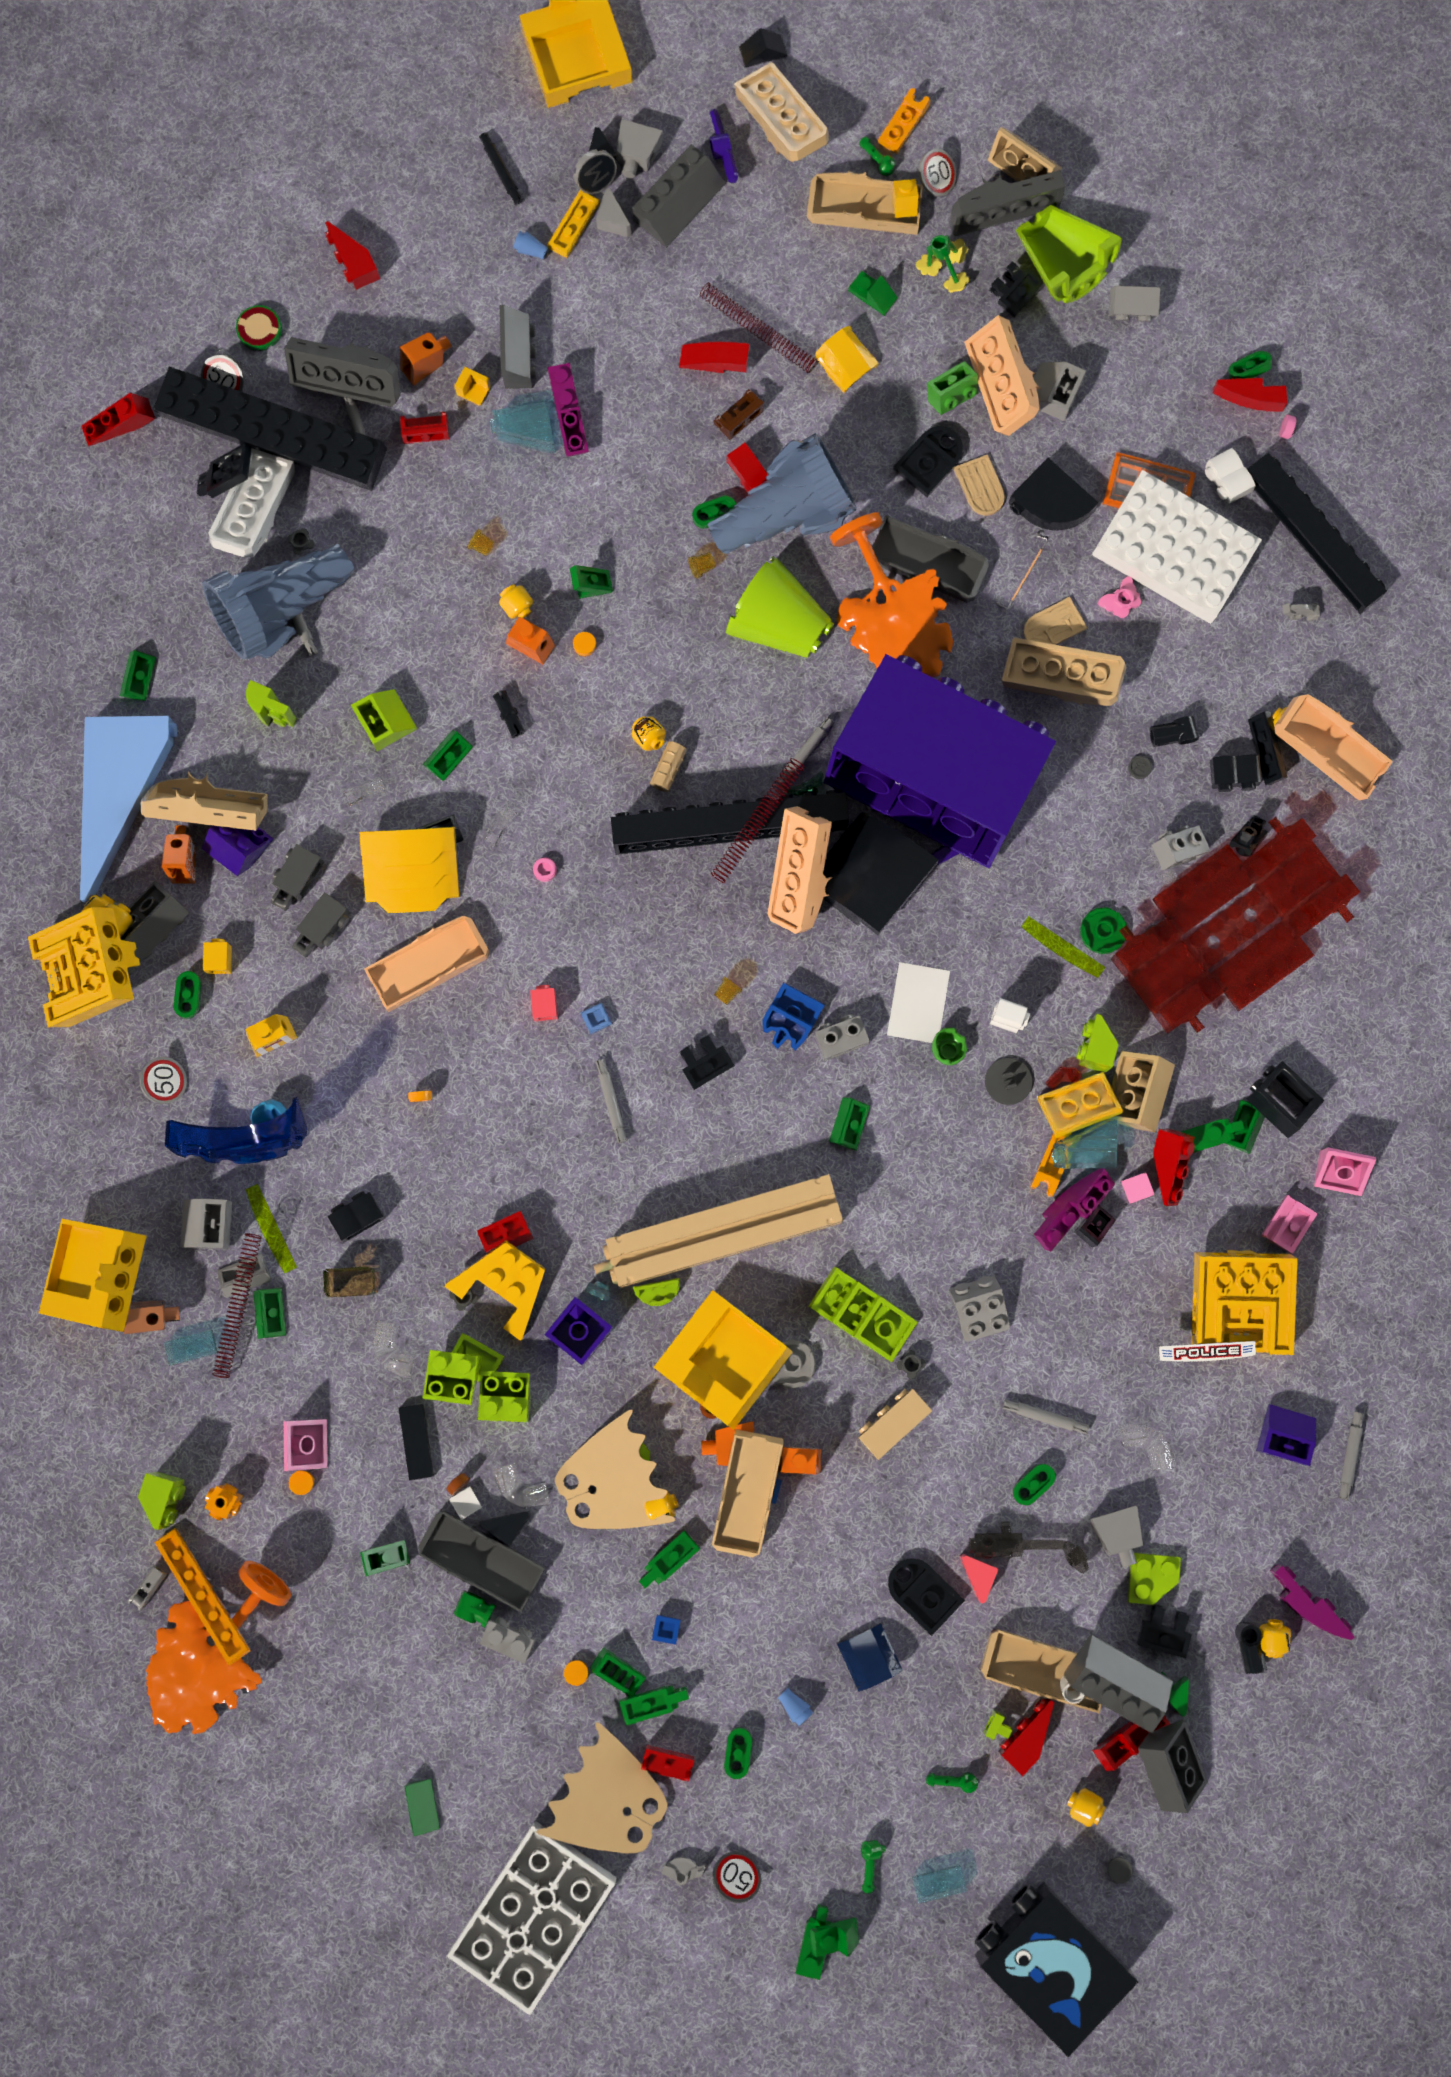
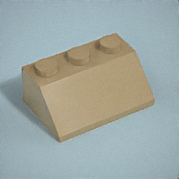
[987,127,1062,187]
[1106,1051,1175,1132]

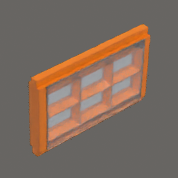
[1103,452,1196,508]

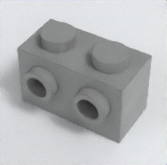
[1109,286,1160,322]
[1151,825,1211,871]
[814,1014,870,1061]
[480,1617,537,1664]

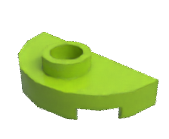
[633,1278,680,1306]

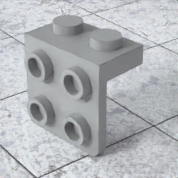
[949,1275,1010,1342]

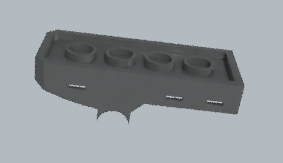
[949,170,1066,236]
[284,337,401,407]
[872,515,989,603]
[418,1511,546,1612]

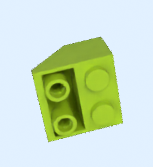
[351,689,417,752]
[1076,1014,1119,1073]
[422,1350,481,1405]
[478,1371,530,1422]
[138,1472,186,1530]

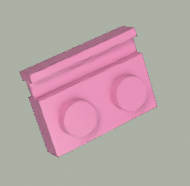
[1261,1195,1317,1254]

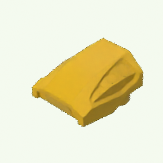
[815,326,879,393]

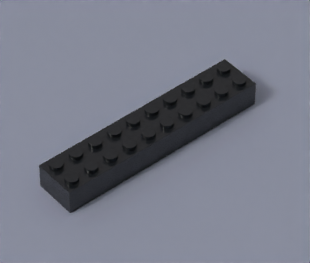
[154,366,387,491]
[610,790,849,855]

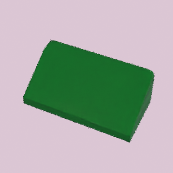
[119,650,156,701]
[423,730,473,781]
[829,1097,870,1151]
[1224,1100,1265,1154]
[253,1288,286,1339]
[405,1778,440,1836]

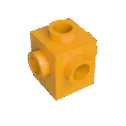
[205,1483,243,1521]

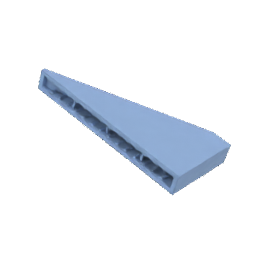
[80,716,177,903]

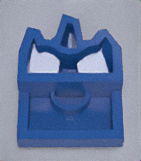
[763,982,825,1051]

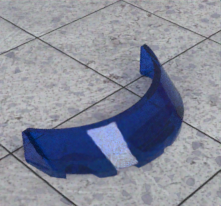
[165,1097,307,1164]

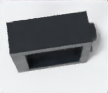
[1246,1061,1325,1138]

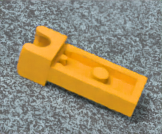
[878,88,930,154]
[1030,1133,1078,1197]

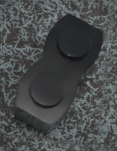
[1210,754,1262,792]
[327,1191,385,1242]

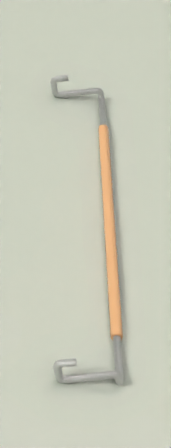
[996,533,1047,610]

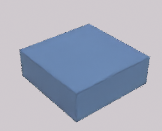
[580,1003,612,1034]

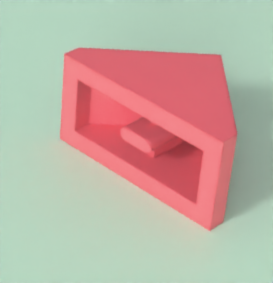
[960,1554,998,1604]

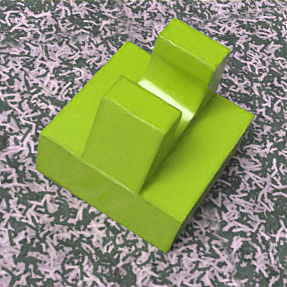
[983,1710,1012,1740]

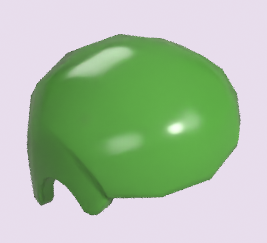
[931,1027,968,1066]

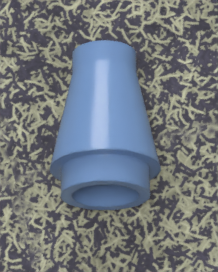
[513,231,548,260]
[778,1688,813,1726]

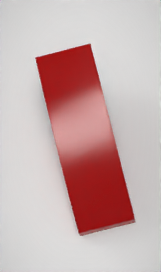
[679,342,749,373]
[1213,378,1288,412]
[727,442,768,492]
[1092,1715,1170,1771]

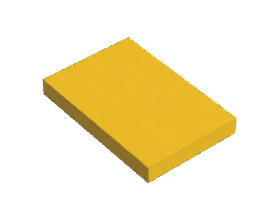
[1037,1072,1123,1138]

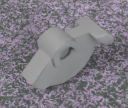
[1282,603,1320,621]
[661,1857,707,1885]

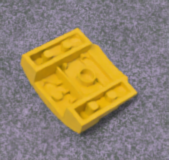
[359,827,459,913]

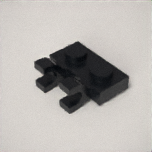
[989,261,1044,318]
[680,1035,735,1090]
[1137,1604,1192,1658]

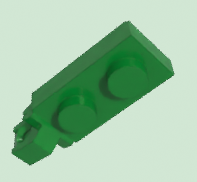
[1181,1118,1245,1153]
[639,1530,701,1589]
[619,1685,689,1725]
[795,1904,831,1980]

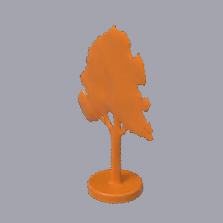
[830,512,954,677]
[146,1561,292,1734]

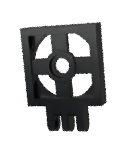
[197,443,251,499]

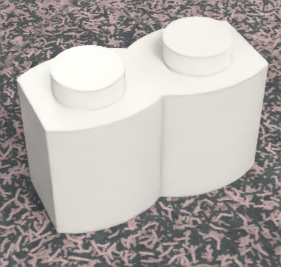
[1205,448,1256,504]
[989,998,1030,1033]

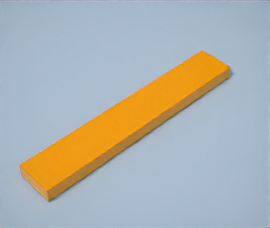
[154,1528,251,1665]

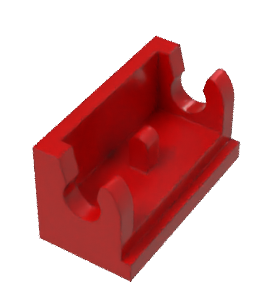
[400,411,449,444]
[477,1211,534,1253]
[641,1745,695,1782]

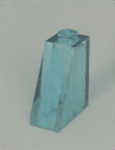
[490,402,555,454]
[1052,1119,1117,1169]

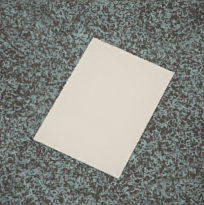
[887,962,950,1043]

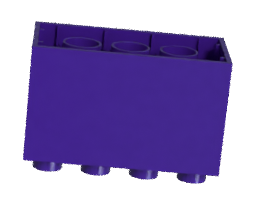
[823,654,1056,869]

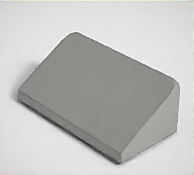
[217,1253,271,1297]

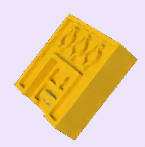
[519,0,632,108]
[28,907,140,1027]
[39,1219,146,1332]
[1191,1250,1298,1355]
[653,1290,792,1430]

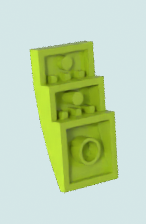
[808,1267,918,1362]

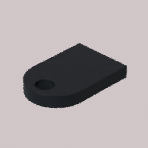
[893,426,963,498]
[888,1558,965,1636]

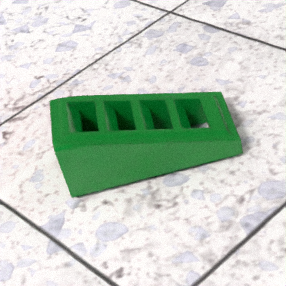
[590,1647,646,1696]

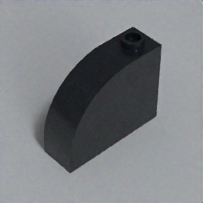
[1008,458,1099,530]

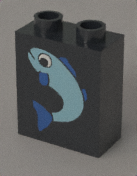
[974,1882,1138,2057]

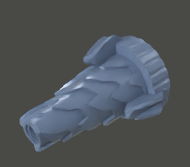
[707,433,857,554]
[202,543,354,660]

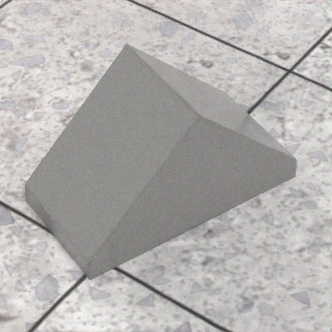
[596,188,631,237]

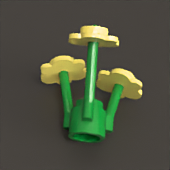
[916,235,969,292]

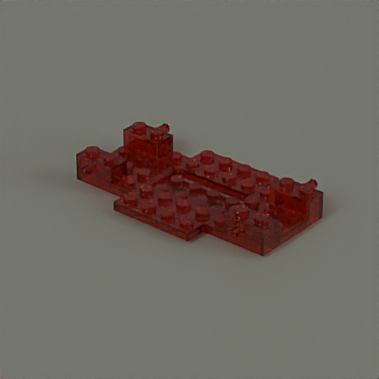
[1111,816,1360,1034]

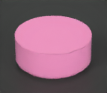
[1279,414,1297,439]
[533,858,557,882]

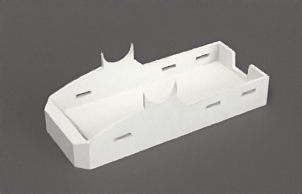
[208,448,295,558]

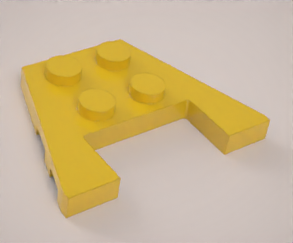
[444,1241,545,1341]

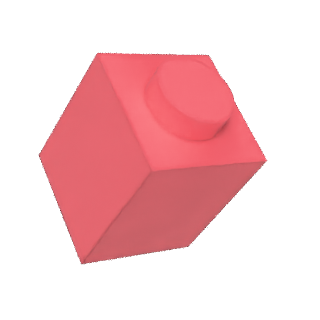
[530,985,558,1021]

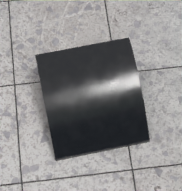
[823,812,938,935]

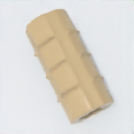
[650,741,687,792]

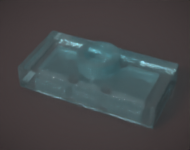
[586,1281,613,1302]
[164,1330,218,1366]
[912,1864,967,1903]

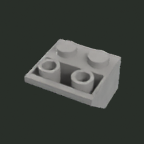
[1034,362,1086,421]
[180,1199,232,1250]

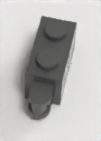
[271,844,324,911]
[292,892,350,958]

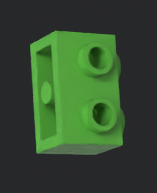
[927,361,978,415]

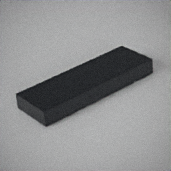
[1248,711,1288,785]
[398,1404,434,1481]

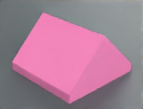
[1314,1147,1376,1196]
[284,1419,328,1471]

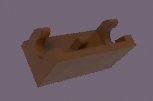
[713,389,764,440]

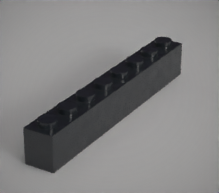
[1247,452,1387,615]

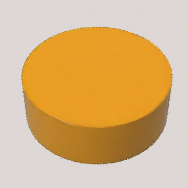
[573,632,596,656]
[408,1091,432,1102]
[289,1470,314,1495]
[564,1660,589,1686]

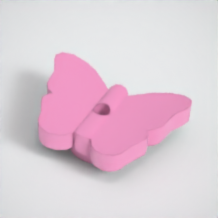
[1098,576,1141,618]

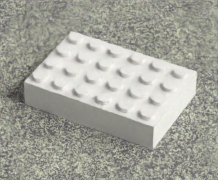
[1092,470,1262,624]
[447,1821,617,2015]

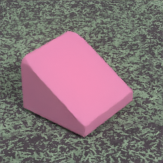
[1121,1172,1154,1204]

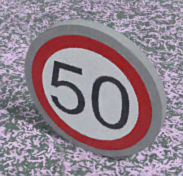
[919,149,956,197]
[139,1057,187,1104]

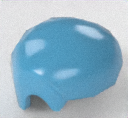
[250,1099,289,1137]

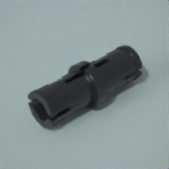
[493,690,525,738]

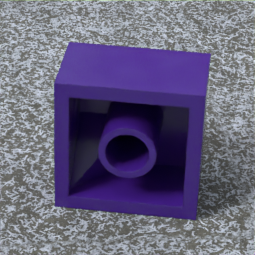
[544,1297,614,1366]

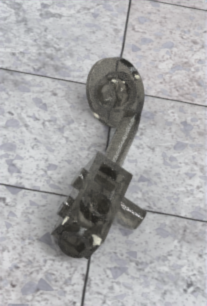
[969,1521,1089,1573]

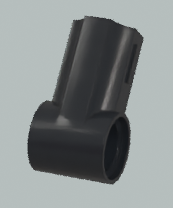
[1149,716,1199,747]
[1235,1621,1267,1674]

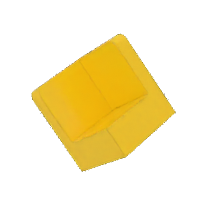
[454,367,491,406]

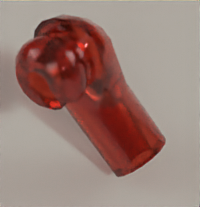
[1045,1067,1081,1090]

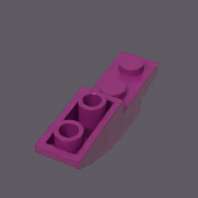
[547,363,589,457]
[1034,1168,1115,1252]
[1270,1564,1355,1640]

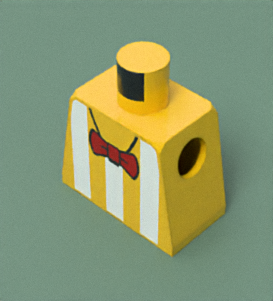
[245,1014,298,1057]

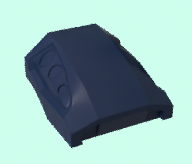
[837,1623,903,1692]

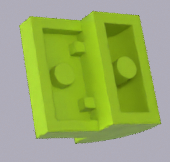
[246,680,297,727]

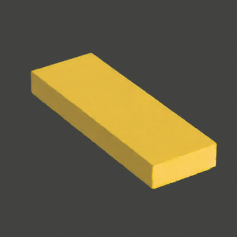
[547,190,600,258]

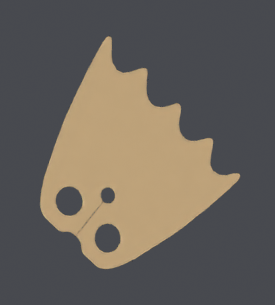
[555,1409,676,1529]
[537,1722,667,1853]

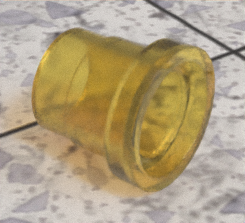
[467,528,495,557]
[688,552,716,579]
[714,976,743,1005]

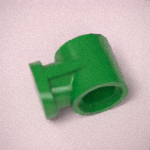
[453,1590,496,1628]

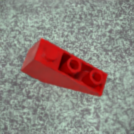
[324,221,380,290]
[81,393,155,446]
[1153,1129,1195,1206]
[998,1698,1054,1776]

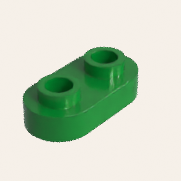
[1229,351,1272,379]
[692,496,736,529]
[173,971,202,1019]
[1012,1464,1056,1506]
[724,1727,752,1779]

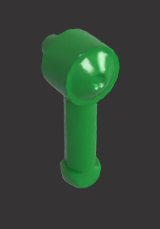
[859,137,895,176]
[925,1772,978,1793]
[861,1840,886,1894]

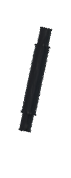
[479,132,523,205]

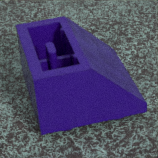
[201,826,273,876]
[1256,1404,1316,1466]

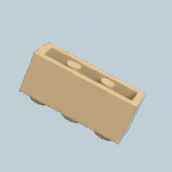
[858,1389,932,1460]

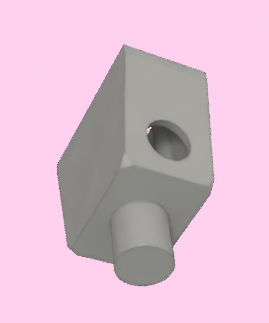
[617,119,663,178]
[1089,1505,1143,1567]

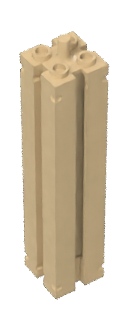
[593,1174,843,1288]

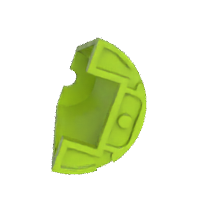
[1016,205,1122,303]
[726,556,834,658]

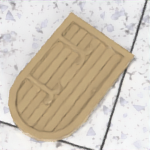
[954,454,1005,516]
[1024,597,1087,645]

